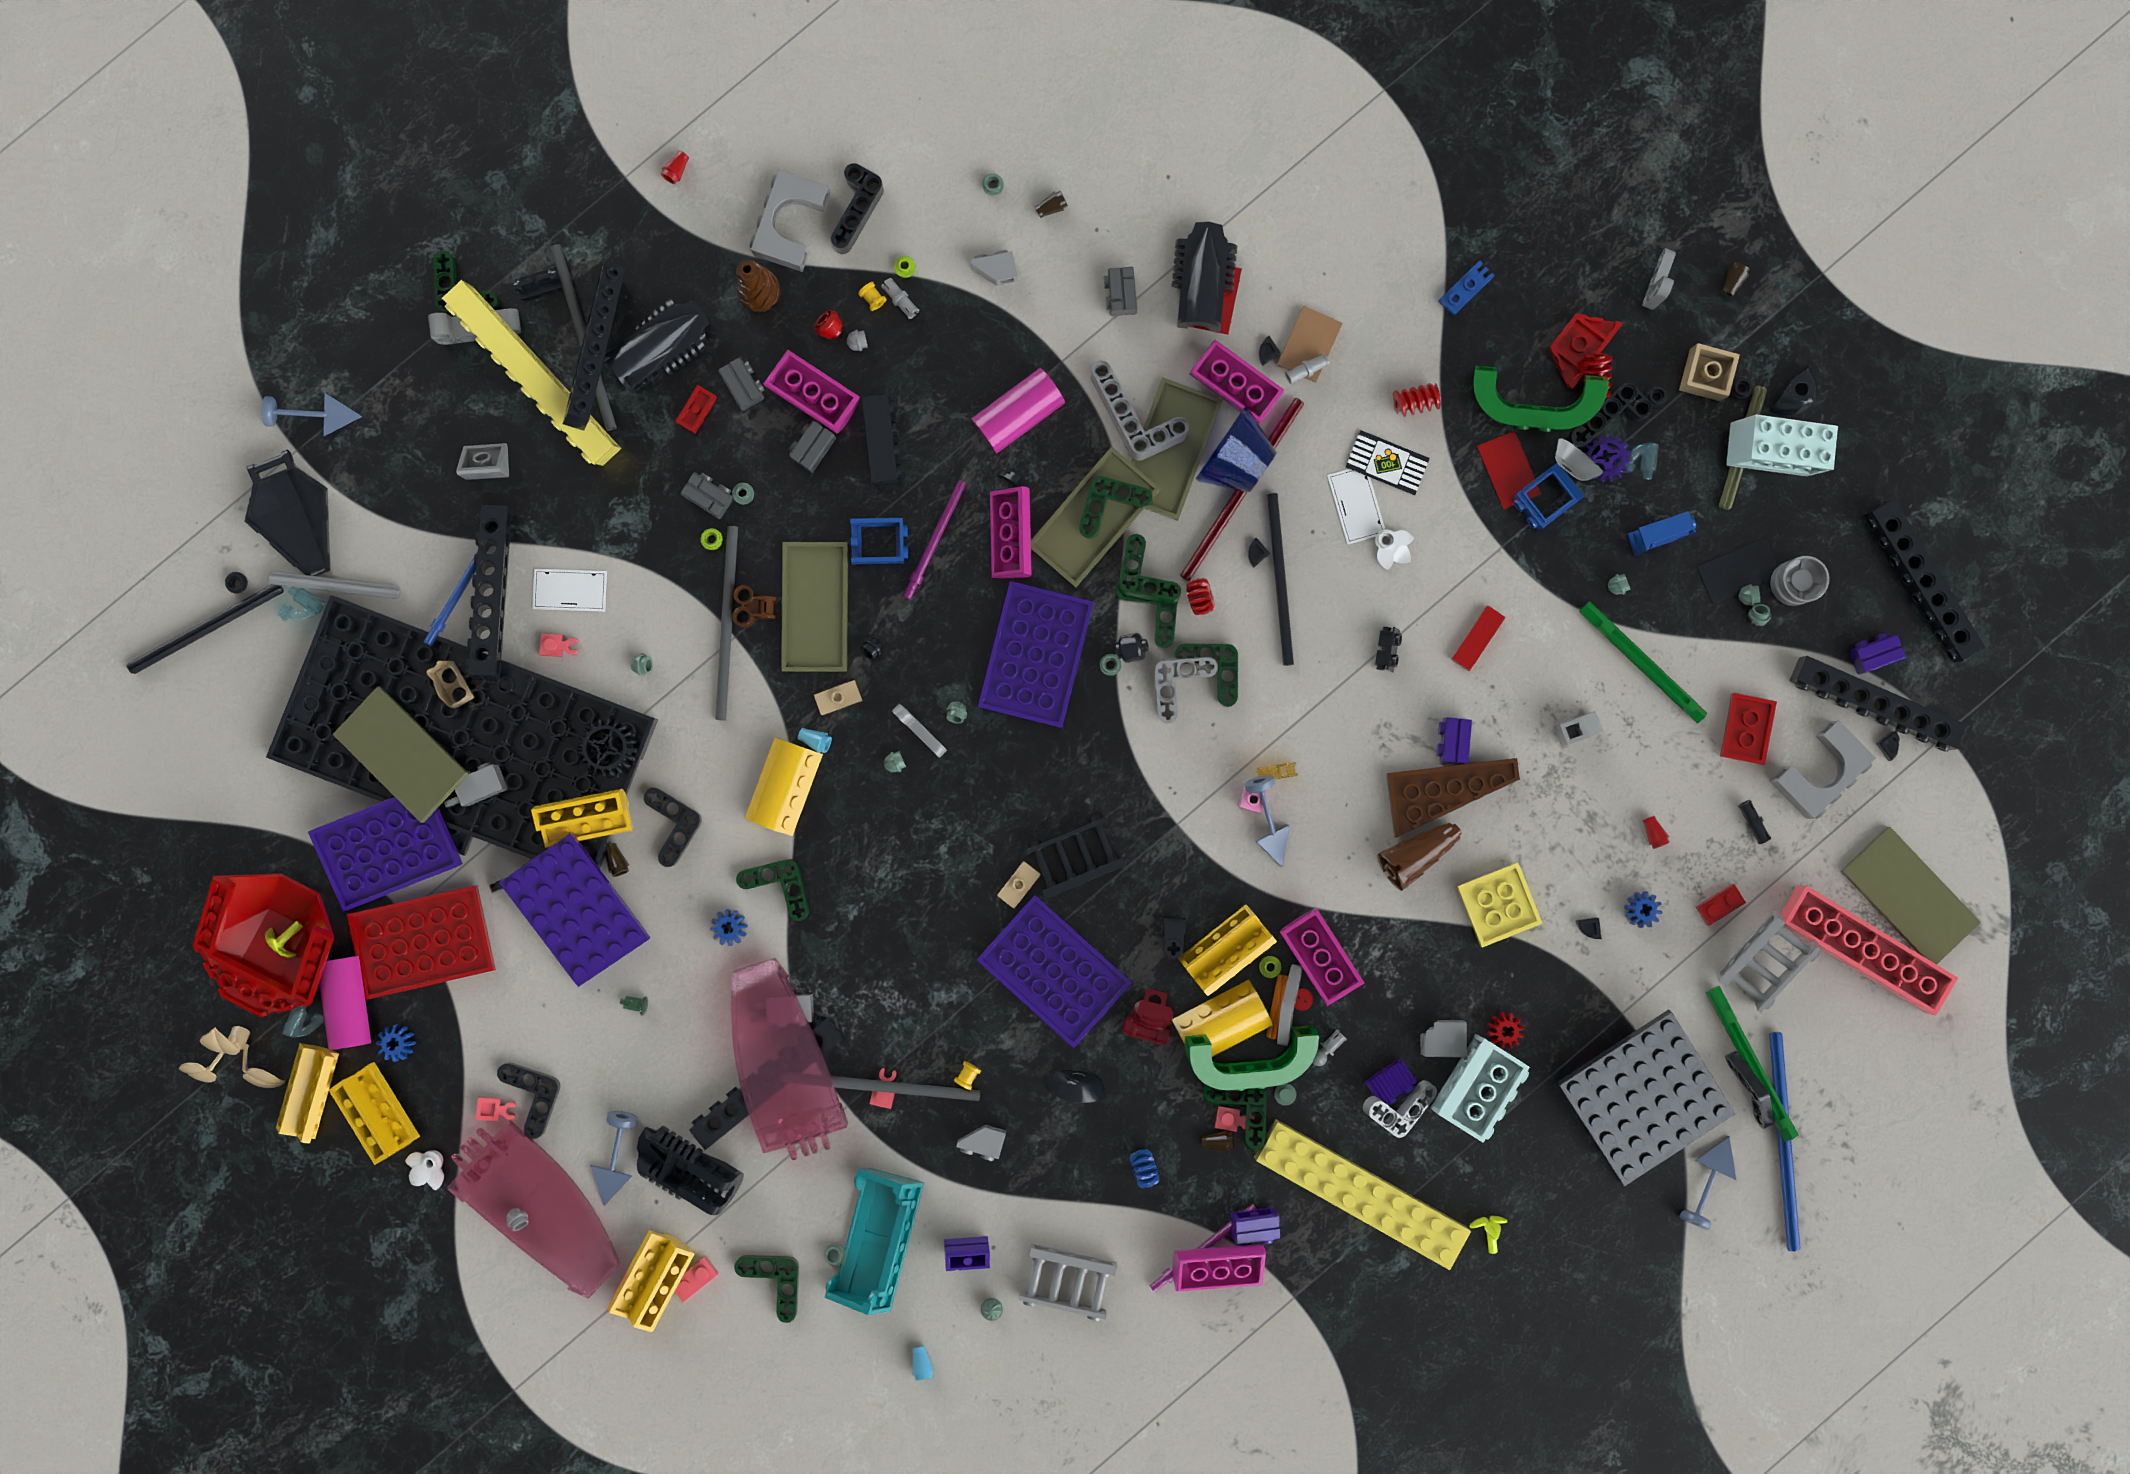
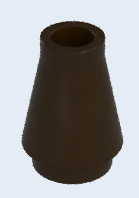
[1035,191,1068,218]
[1722,262,1750,297]
[605,843,629,877]
[1202,1130,1234,1152]

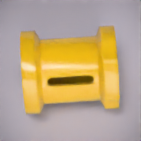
[858,282,887,311]
[954,1061,981,1090]

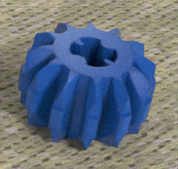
[1624,891,1663,928]
[710,909,748,946]
[376,1024,416,1062]
[1130,1149,1159,1188]

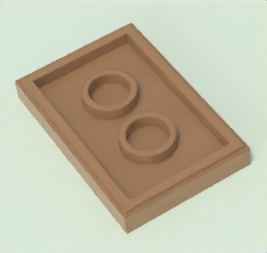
[1277,306,1343,383]

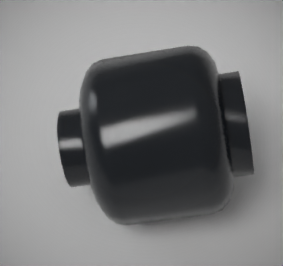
[1116,633,1149,663]

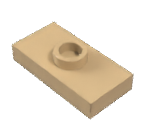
[814,680,863,716]
[997,861,1041,908]

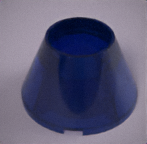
[1195,406,1277,493]

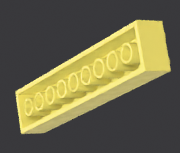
[442,280,622,466]
[1254,1119,1471,1270]

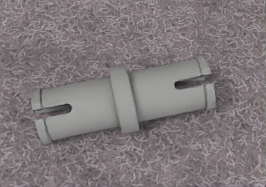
[881,278,919,319]
[1285,353,1329,384]

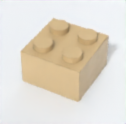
[1679,343,1740,402]

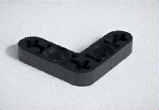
[644,788,702,867]
[1725,1051,1774,1129]
[497,1062,561,1139]

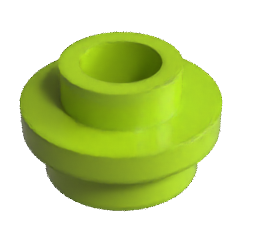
[894,256,916,278]
[701,528,723,550]
[1259,956,1281,978]

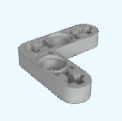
[1642,248,1676,310]
[1155,657,1218,723]
[892,703,947,758]
[1277,964,1303,1046]
[1363,1080,1437,1138]

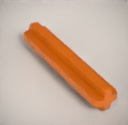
[1266,974,1288,1039]

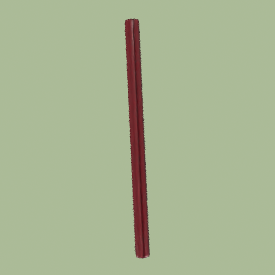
[1180,398,1304,581]

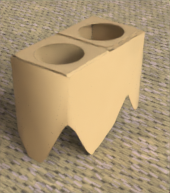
[427,661,474,709]

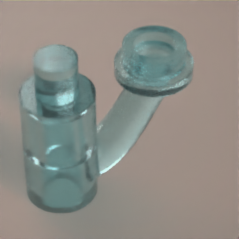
[1619,443,1659,479]
[278,587,325,621]
[282,1006,325,1038]

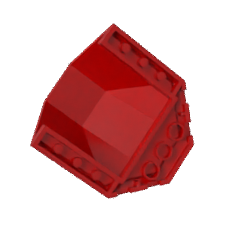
[193,874,334,1017]

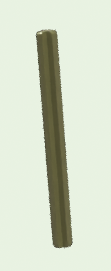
[1719,386,1767,510]

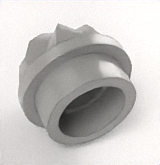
[847,329,868,351]
[506,1208,529,1231]

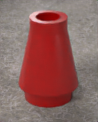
[661,151,689,184]
[1643,816,1670,850]

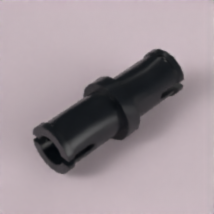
[1738,800,1771,844]

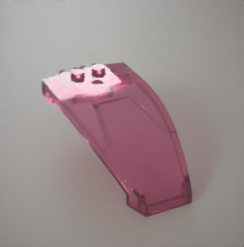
[731,958,848,1160]
[447,1120,620,1299]

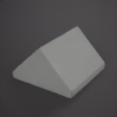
[456,443,509,480]

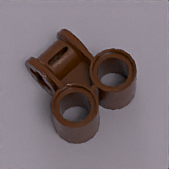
[733,585,776,628]

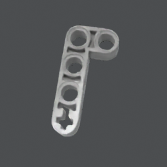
[428,309,521,345]

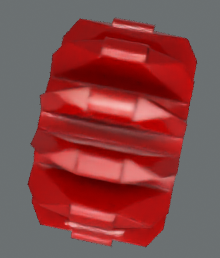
[1186,578,1215,615]
[1487,1012,1525,1050]

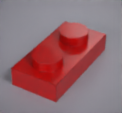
[675,385,718,434]
[1696,884,1746,926]

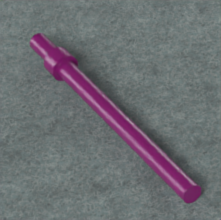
[903,480,966,600]
[1149,1204,1257,1292]

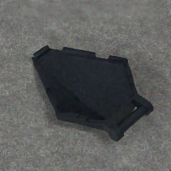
[244,450,331,576]

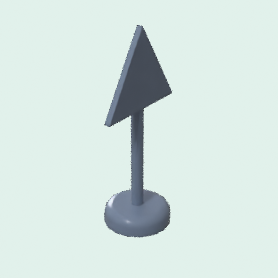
[262,393,362,436]
[1244,775,1289,867]
[590,1111,638,1206]
[1679,1136,1736,1230]

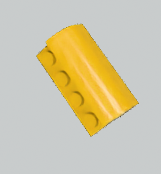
[744,737,823,836]
[531,789,633,848]
[1178,905,1277,996]
[1172,980,1273,1057]
[276,1043,339,1143]
[329,1062,420,1165]
[607,1230,694,1333]

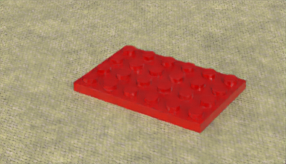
[347,885,496,1000]

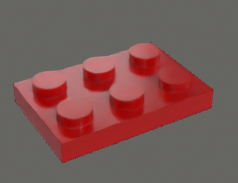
[1720,693,1777,765]

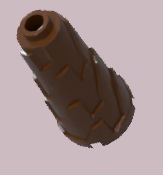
[736,260,781,312]
[1377,823,1462,891]

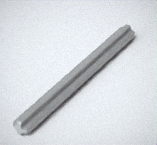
[268,571,401,599]

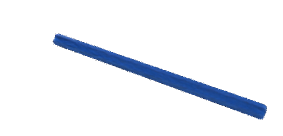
[1769,1032,1801,1252]

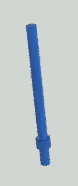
[423,531,493,646]

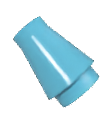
[798,728,832,753]
[912,1346,934,1381]

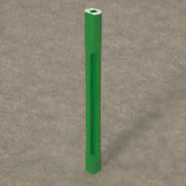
[1579,601,1707,724]
[1705,986,1799,1142]

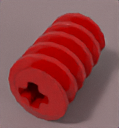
[1583,353,1612,398]
[1393,383,1441,417]

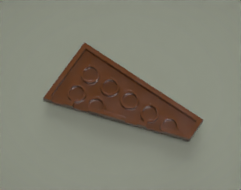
[1386,758,1520,838]

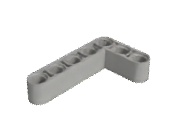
[1091,360,1189,461]

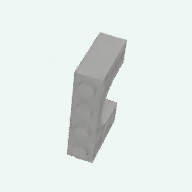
[750,169,830,272]
[1770,720,1876,819]

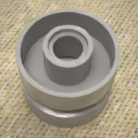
[1770,556,1829,606]

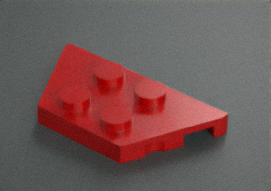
[1549,313,1622,391]

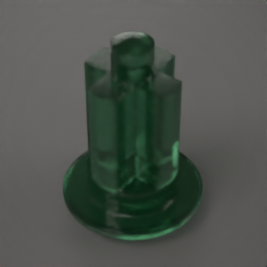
[620,996,648,1016]

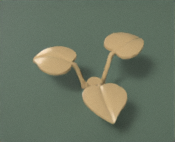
[179,1026,286,1088]

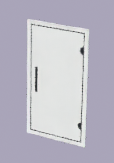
[1327,469,1385,545]
[532,569,607,612]

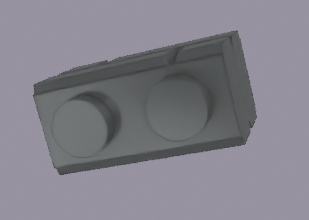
[1104,266,1137,316]
[718,358,765,411]
[789,421,836,473]
[681,472,733,520]

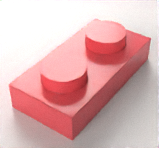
[674,1256,719,1302]

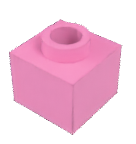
[1239,787,1267,813]

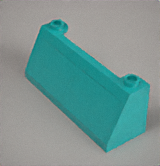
[824,1168,924,1315]

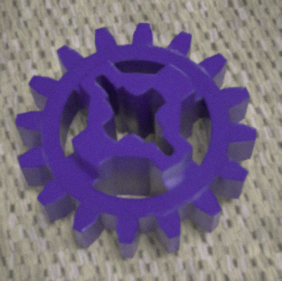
[1584,434,1631,482]

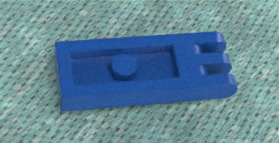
[1438,261,1495,316]

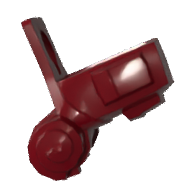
[1122,988,1173,1046]

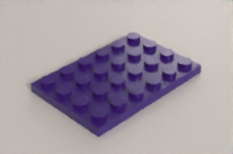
[978,581,1094,728]
[308,797,463,912]
[499,832,650,987]
[977,895,1132,1048]

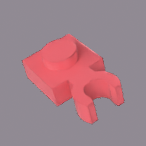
[539,634,579,657]
[870,1068,897,1109]
[475,1096,516,1121]
[1214,1105,1255,1132]

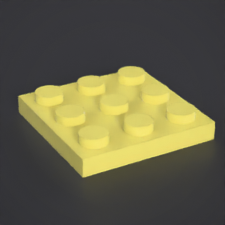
[1456,862,1543,947]

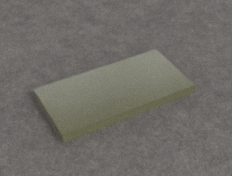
[1131,377,1223,521]
[1031,447,1161,588]
[782,542,848,672]
[333,686,469,823]
[1841,827,1981,965]

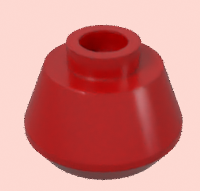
[814,310,842,339]

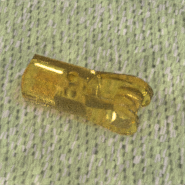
[1257,762,1298,780]

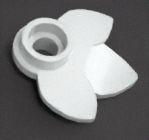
[1375,529,1414,570]
[405,1151,444,1190]

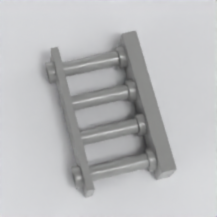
[1717,910,1821,1013]
[1019,1244,1117,1321]

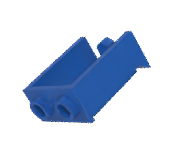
[1512,463,1585,531]
[1627,511,1696,557]
[850,518,908,565]

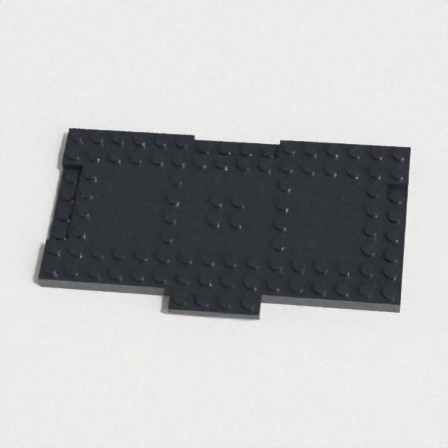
[266,595,658,869]

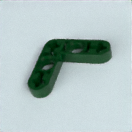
[433,251,500,315]
[1079,476,1153,539]
[1119,534,1181,604]
[1116,581,1178,648]
[1175,644,1238,707]
[736,859,809,921]
[1202,1085,1267,1151]
[734,1255,799,1323]

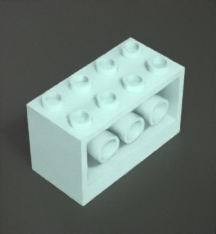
[1727,415,1838,476]
[1430,1034,1530,1142]

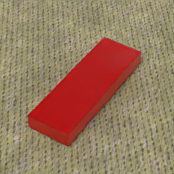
[1451,605,1506,671]

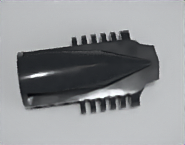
[1171,222,1238,332]
[604,298,709,392]
[637,1125,744,1215]

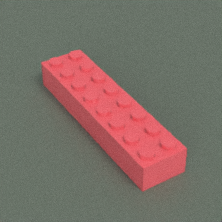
[1780,885,1958,1016]

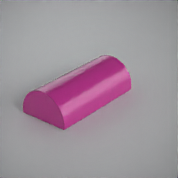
[1189,340,1285,425]
[763,350,860,433]
[971,368,1065,454]
[990,486,1032,579]
[1280,908,1364,1006]
[319,956,371,1050]
[1172,1244,1266,1292]

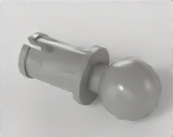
[1312,1030,1347,1066]

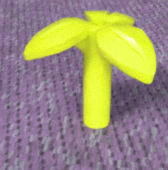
[265,921,303,957]
[1469,1216,1507,1254]

